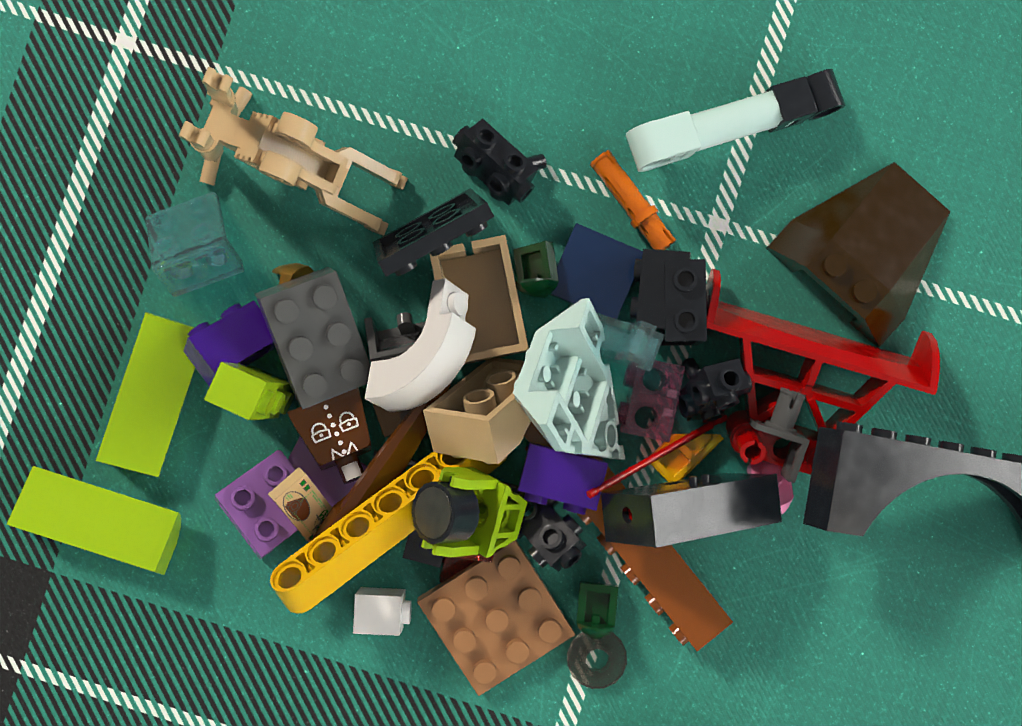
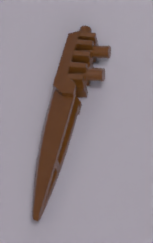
[311,383,451,541]

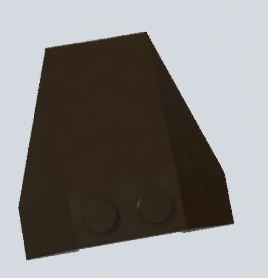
[766,162,951,347]

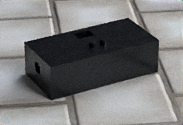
[601,473,782,548]

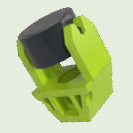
[412,467,527,558]

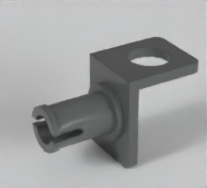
[749,387,810,483]

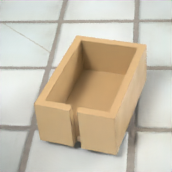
[429,235,529,365]

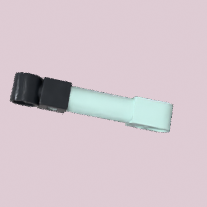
[626,69,846,172]

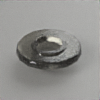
[567,632,627,689]

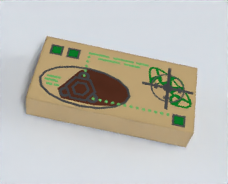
[268,467,332,542]

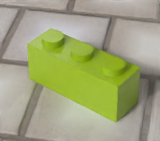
[204,362,294,420]

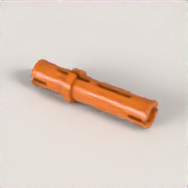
[590,150,676,250]

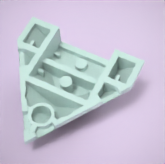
[513,298,625,460]

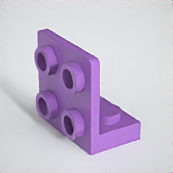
[215,450,298,560]

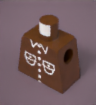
[287,388,372,484]

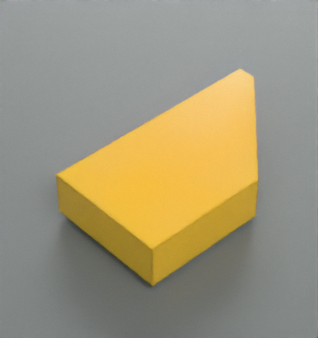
[650,434,724,482]

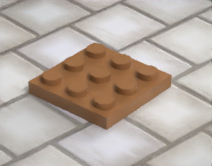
[417,540,575,696]

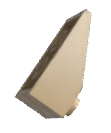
[423,358,531,464]

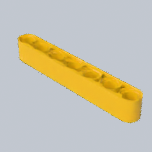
[270,452,508,614]

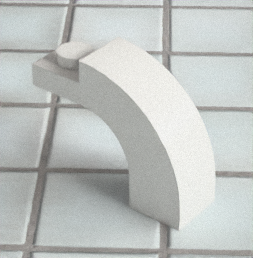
[365,278,476,412]

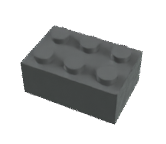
[254,267,371,410]

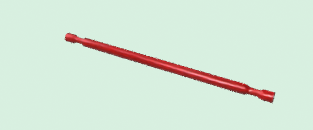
[586,414,728,499]

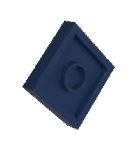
[550,223,643,322]

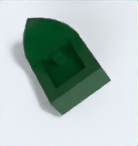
[513,241,559,298]
[576,581,619,639]

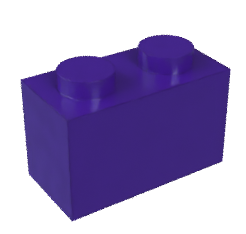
[183,300,275,387]
[518,442,608,515]

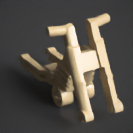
[179,67,408,236]

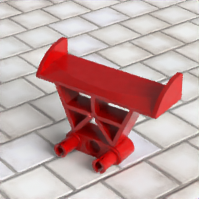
[706,268,940,475]

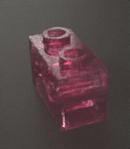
[617,357,685,442]

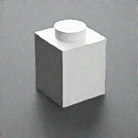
[353,587,412,636]

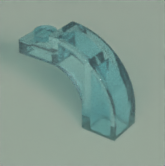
[567,303,664,372]

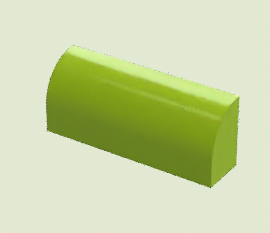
[96,312,195,477]
[6,466,181,575]

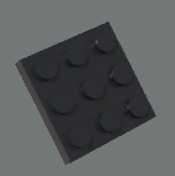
[373,188,494,277]

